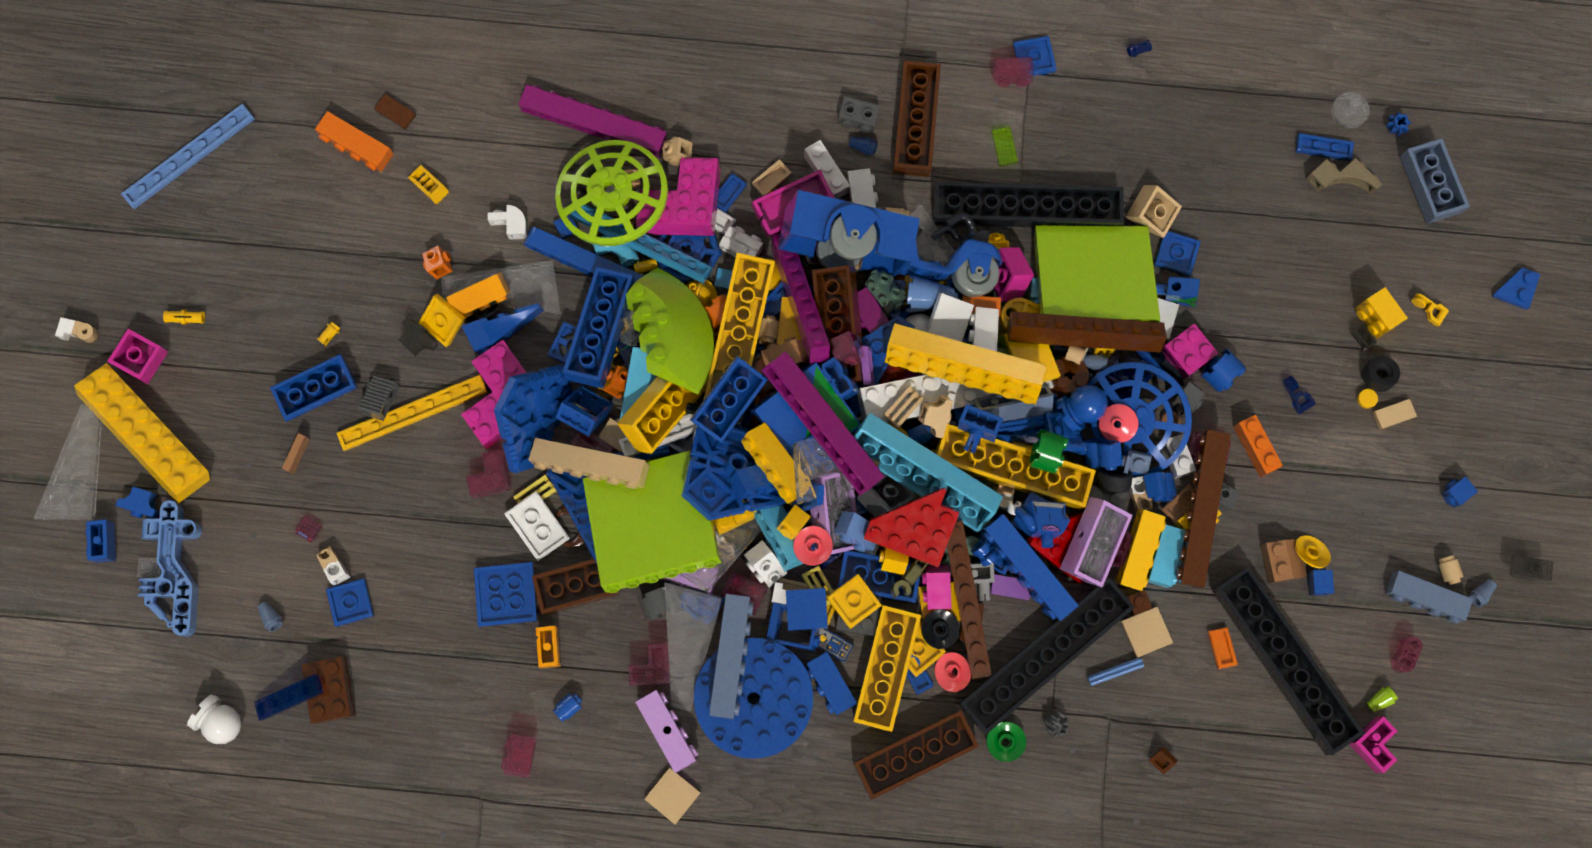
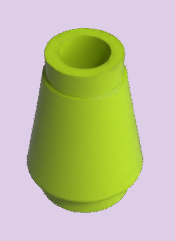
[1366,686,1398,713]

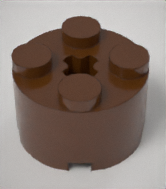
[1050,357,1089,398]

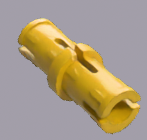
[163,309,205,325]

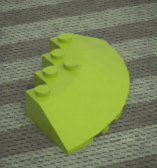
[626,268,714,395]

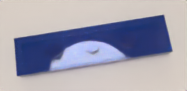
[254,674,323,721]

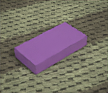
[860,346,875,387]
[990,574,1031,601]

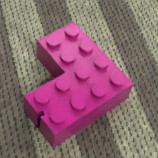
[636,158,721,236]
[751,169,834,253]
[461,340,527,449]

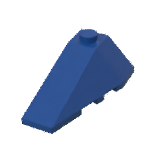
[462,303,544,355]

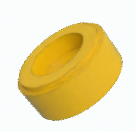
[1357,389,1378,409]

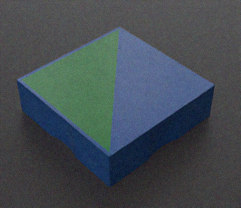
[750,362,861,472]

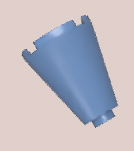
[905,274,958,313]

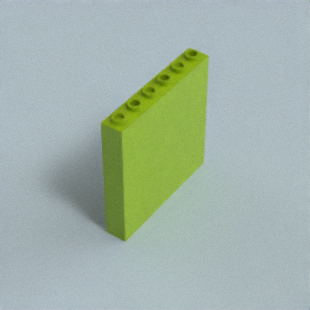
[1033,225,1160,322]
[583,450,722,593]

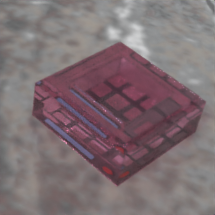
[294,516,322,543]

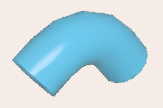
[592,235,639,267]

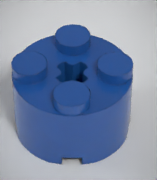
[1200,348,1247,392]

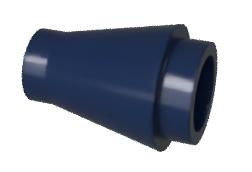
[849,136,878,156]

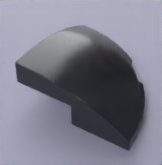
[1151,350,1184,387]

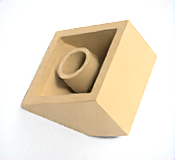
[1126,185,1182,238]

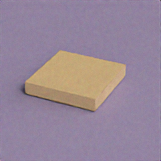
[1121,607,1173,658]
[645,768,700,825]

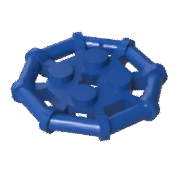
[656,232,722,284]

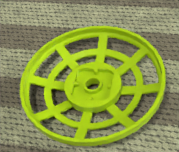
[555,140,668,246]

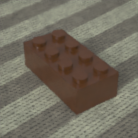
[532,559,620,616]

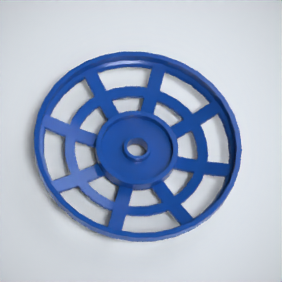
[1079,362,1192,478]

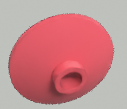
[1099,404,1138,443]
[793,526,833,566]
[935,652,971,692]

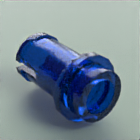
[1127,40,1152,58]

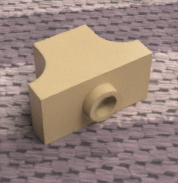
[918,395,953,438]

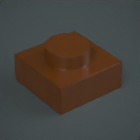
[1127,590,1152,616]
[1149,747,1178,775]

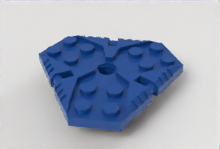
[494,365,572,473]
[681,424,786,521]

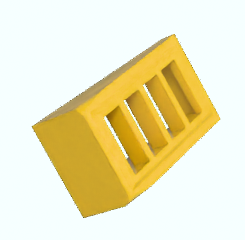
[408,165,449,204]

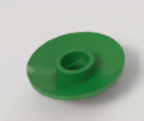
[986,722,1026,762]

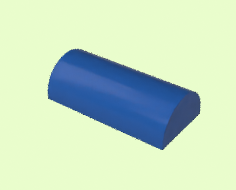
[270,354,358,422]
[690,356,768,443]

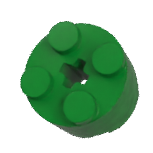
[1029,429,1068,474]

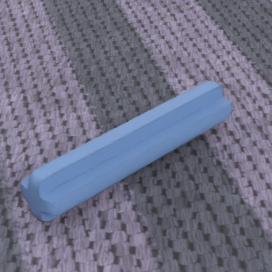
[1087,657,1144,686]

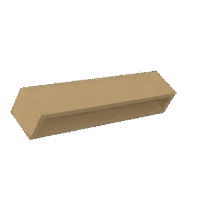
[529,438,650,489]

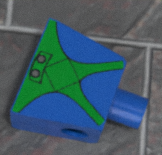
[1156,277,1200,307]

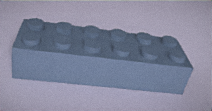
[709,594,754,720]

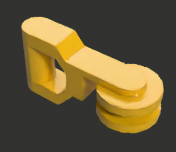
[1411,293,1449,327]

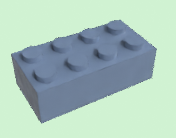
[1400,138,1470,224]

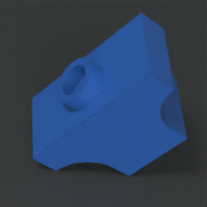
[115,487,160,519]

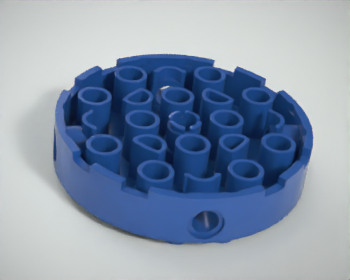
[694,638,813,759]

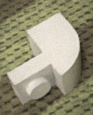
[488,205,528,239]

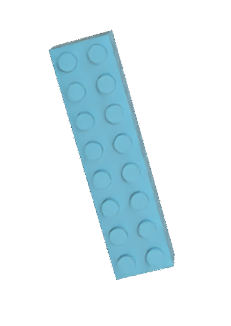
[853,413,1003,532]

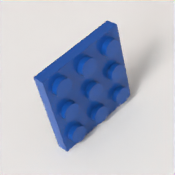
[474,562,538,627]

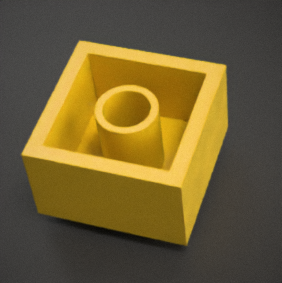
[1355,287,1408,339]

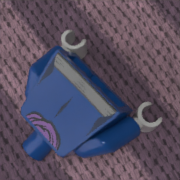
[1007,500,1070,548]

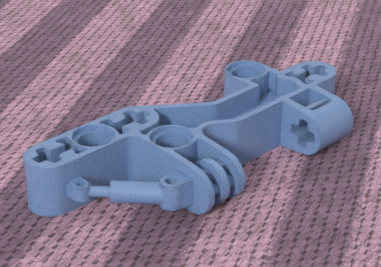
[137,500,202,637]

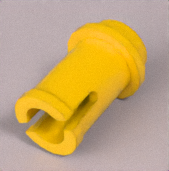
[633,258,658,275]
[317,321,341,347]

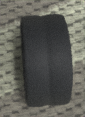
[1362,355,1400,392]
[1096,467,1133,492]

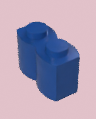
[822,357,859,400]
[1083,438,1123,470]
[1143,472,1177,502]

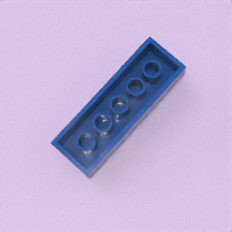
[563,267,635,389]
[979,513,1079,621]

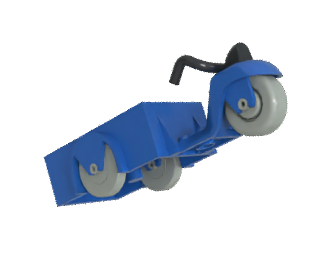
[778,190,1003,297]

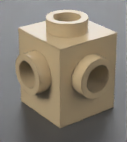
[662,137,692,166]

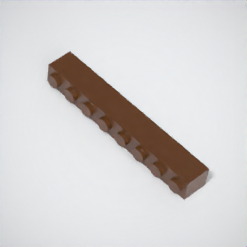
[1007,311,1167,353]
[1176,430,1231,588]
[947,518,992,679]

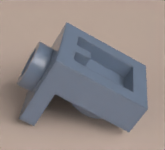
[1121,450,1152,475]

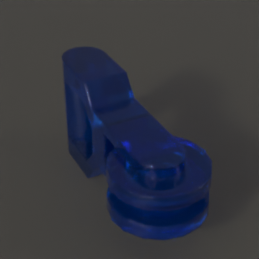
[1283,376,1316,415]

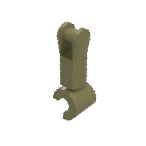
[890,559,928,598]

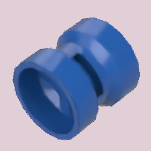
[971,539,998,567]

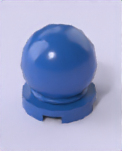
[1057,385,1108,432]

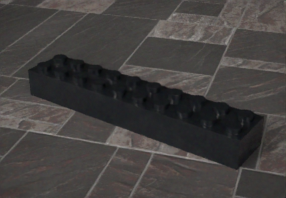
[933,182,1124,228]
[1212,566,1365,756]
[958,577,1135,735]

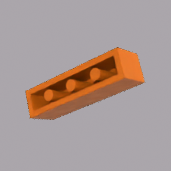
[315,111,394,172]

